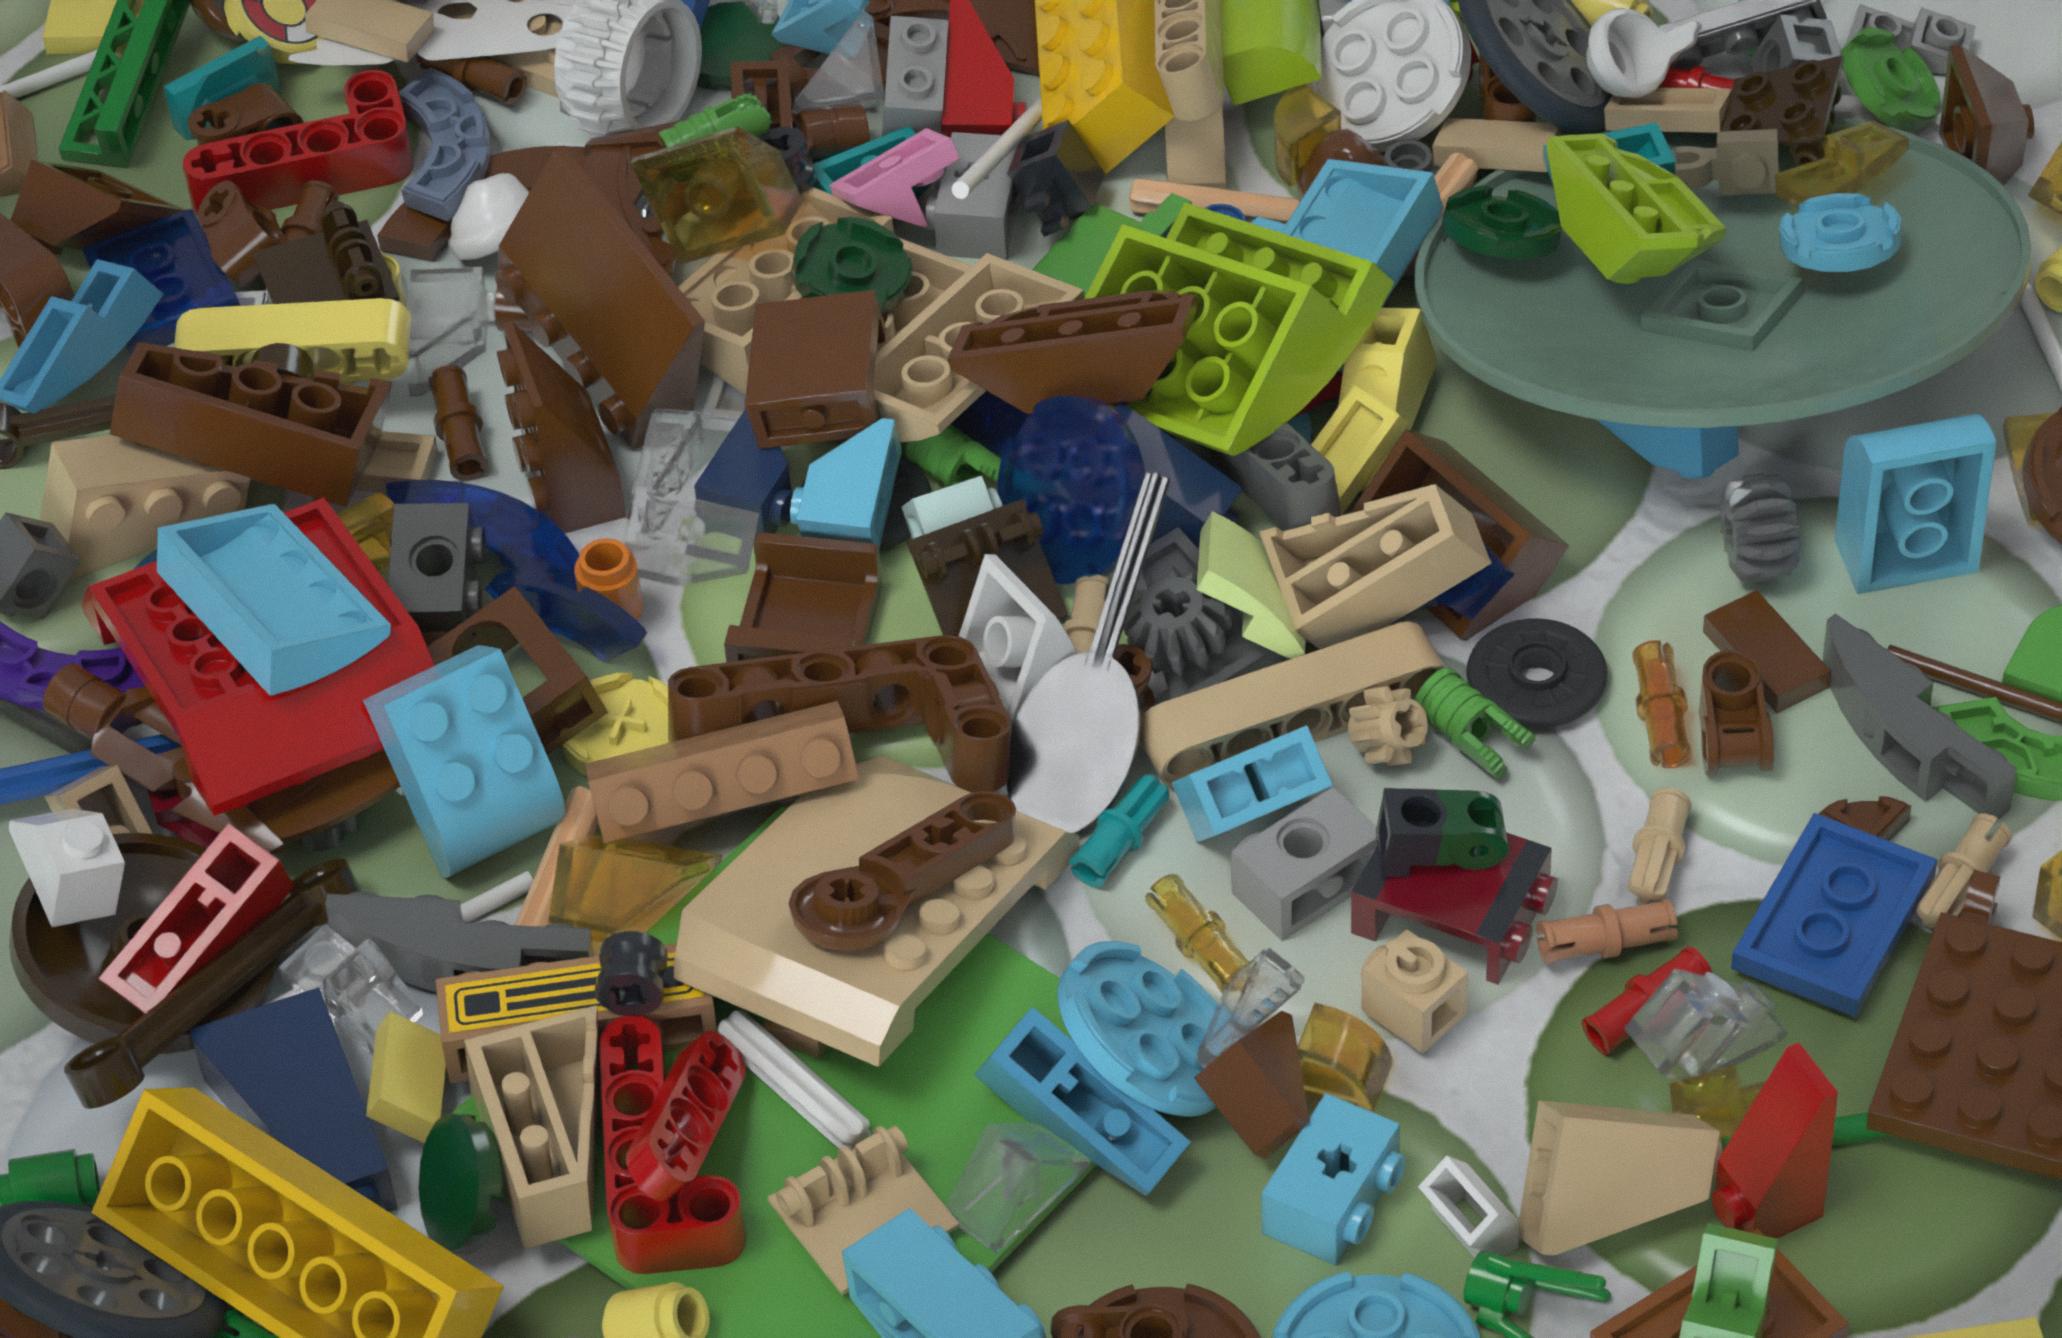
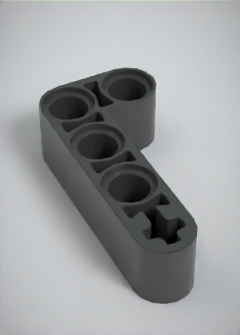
[1165,422,1342,531]

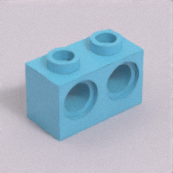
[1171,725,1333,842]

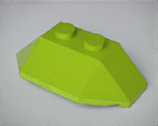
[1546,133,1727,284]

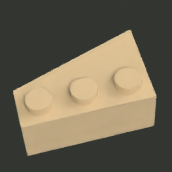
[40,435,251,582]
[1259,484,1491,649]
[464,1005,601,1249]

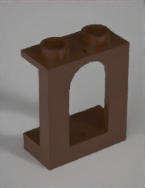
[427,586,608,755]

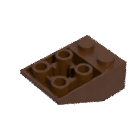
[497,321,626,536]

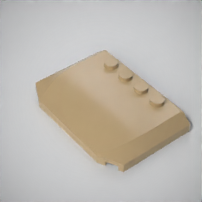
[673,755,1080,1067]

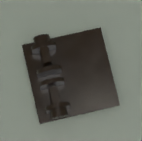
[1715,55,1845,170]
[253,201,400,304]
[906,499,1068,636]

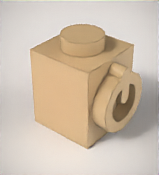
[1361,929,1468,1054]

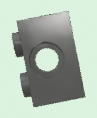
[388,503,487,633]

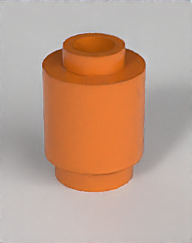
[574,538,643,631]

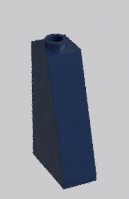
[189,987,398,1212]

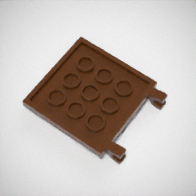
[1866,870,2062,1180]

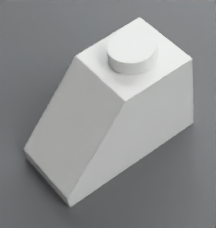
[9,809,125,927]

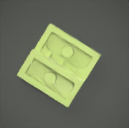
[1196,511,1305,659]

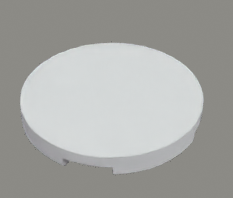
[1304,0,1471,152]

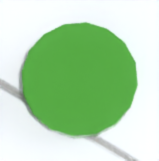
[1841,27,1940,133]

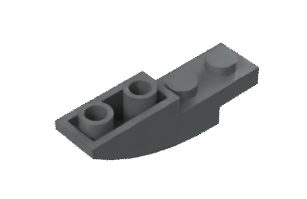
[1822,613,2017,821]
[325,891,593,992]

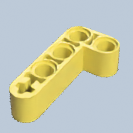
[174,298,412,383]

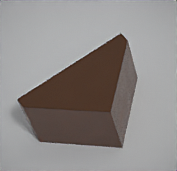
[1194,1011,1310,1159]

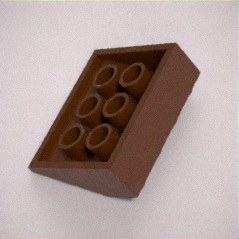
[495,145,705,451]

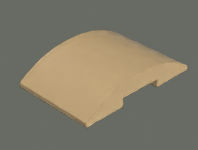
[678,187,1085,443]

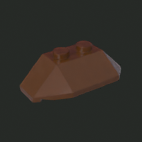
[947,289,1198,414]

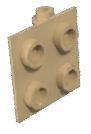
[767,1125,960,1295]

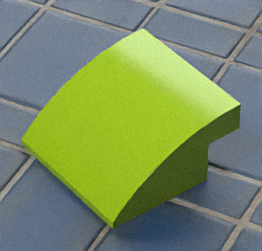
[1084,202,1395,456]

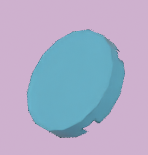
[1779,193,1902,272]

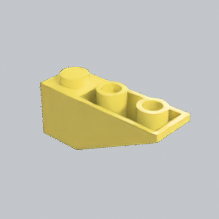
[1338,308,1437,491]

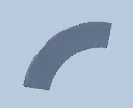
[399,67,491,221]

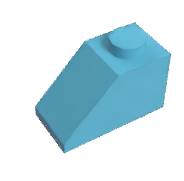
[790,418,902,548]

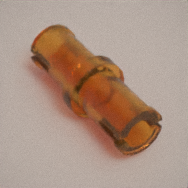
[1632,640,1692,768]

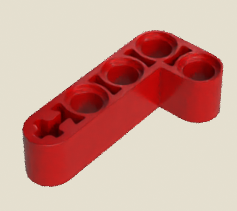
[182,70,413,216]
[599,1016,746,1274]

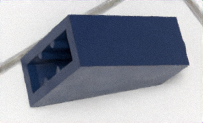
[1051,402,1243,550]

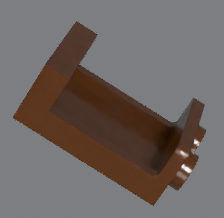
[745,290,887,449]
[724,532,882,662]

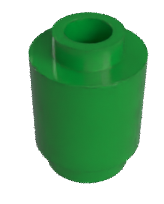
[0,1148,100,1208]

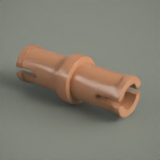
[1536,899,1678,964]

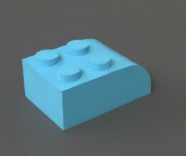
[1834,413,1997,594]
[363,645,565,878]

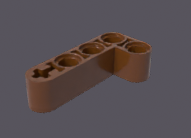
[0,213,75,349]

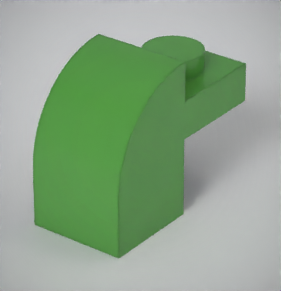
[1679,1223,1779,1338]

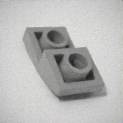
[1847,4,1976,73]

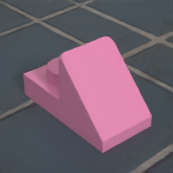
[829,128,960,228]

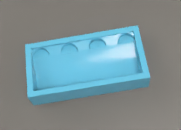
[1281,159,1444,372]
[157,504,391,695]

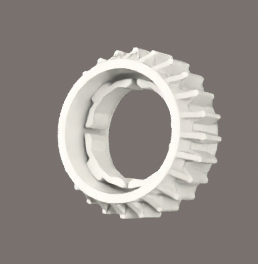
[554,0,702,138]

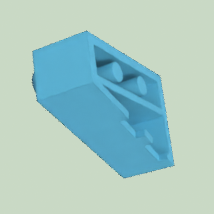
[842,1208,1046,1338]

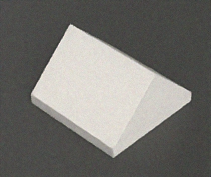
[958,554,1078,730]

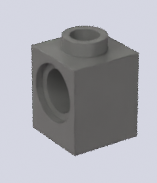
[1750,14,1843,72]
[0,512,81,618]

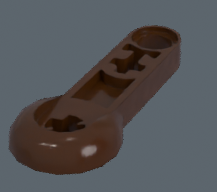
[788,791,1016,951]

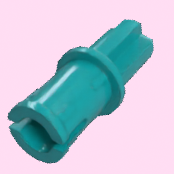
[1069,774,1170,888]

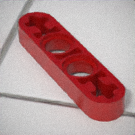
[626,1031,746,1201]

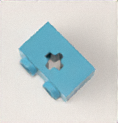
[1261,1093,1406,1266]

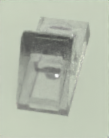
[278,924,423,1056]

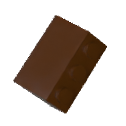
[1349,429,1569,640]

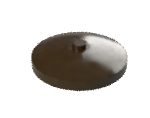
[9,833,279,1054]

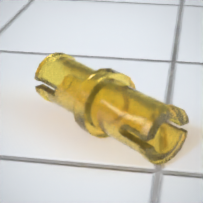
[1145,874,1256,996]

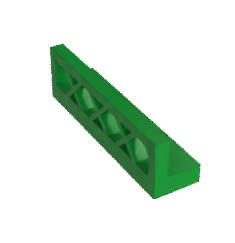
[59,0,190,168]

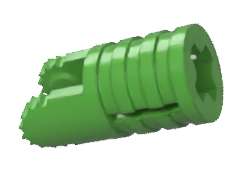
[658,93,772,180]
[906,424,1017,503]
[1415,667,1536,779]

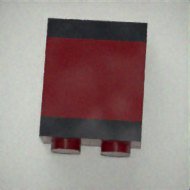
[1351,832,1558,985]

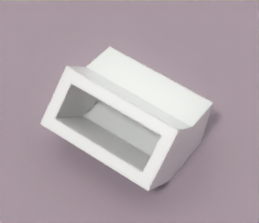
[1418,1155,1519,1259]

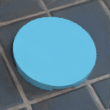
[1057,941,1237,1117]
[1273,1271,1480,1338]

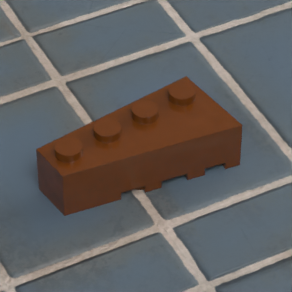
[110,342,392,508]

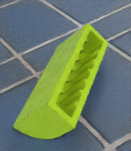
[1221,0,1322,106]

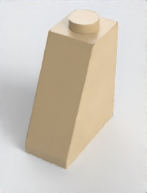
[1519,1100,1722,1255]

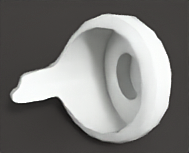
[1586,8,1702,98]
[448,173,529,260]

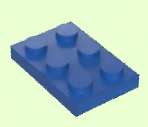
[1731,813,1937,1017]

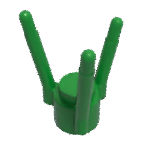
[1463,1250,1611,1338]

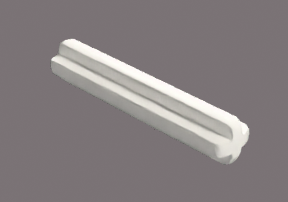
[717,1010,871,1150]

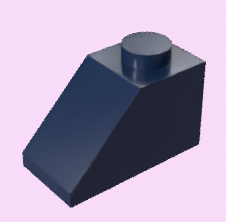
[694,408,794,544]

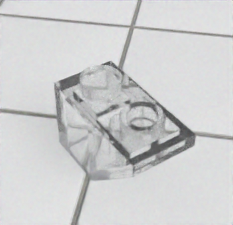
[1624,969,1788,1083]

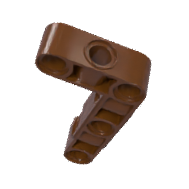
[668,635,1011,792]

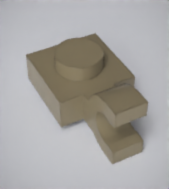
[1675,129,1780,196]

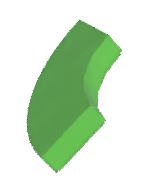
[1933,697,2062,801]

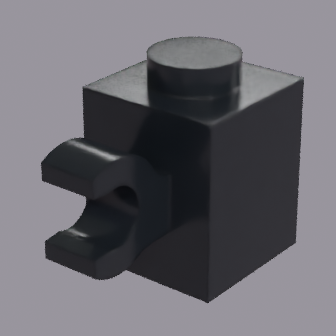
[1007,120,1105,237]

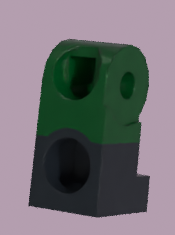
[1376,788,1509,877]

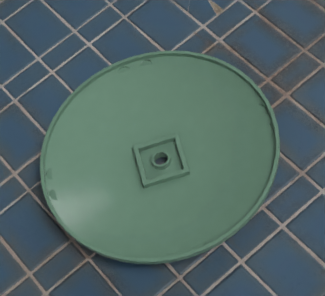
[1415,116,2031,428]

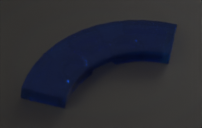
[385,480,579,610]

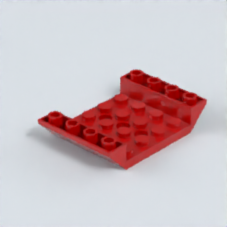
[81,498,435,816]

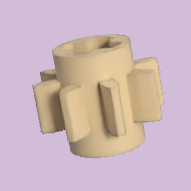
[1348,686,1428,766]

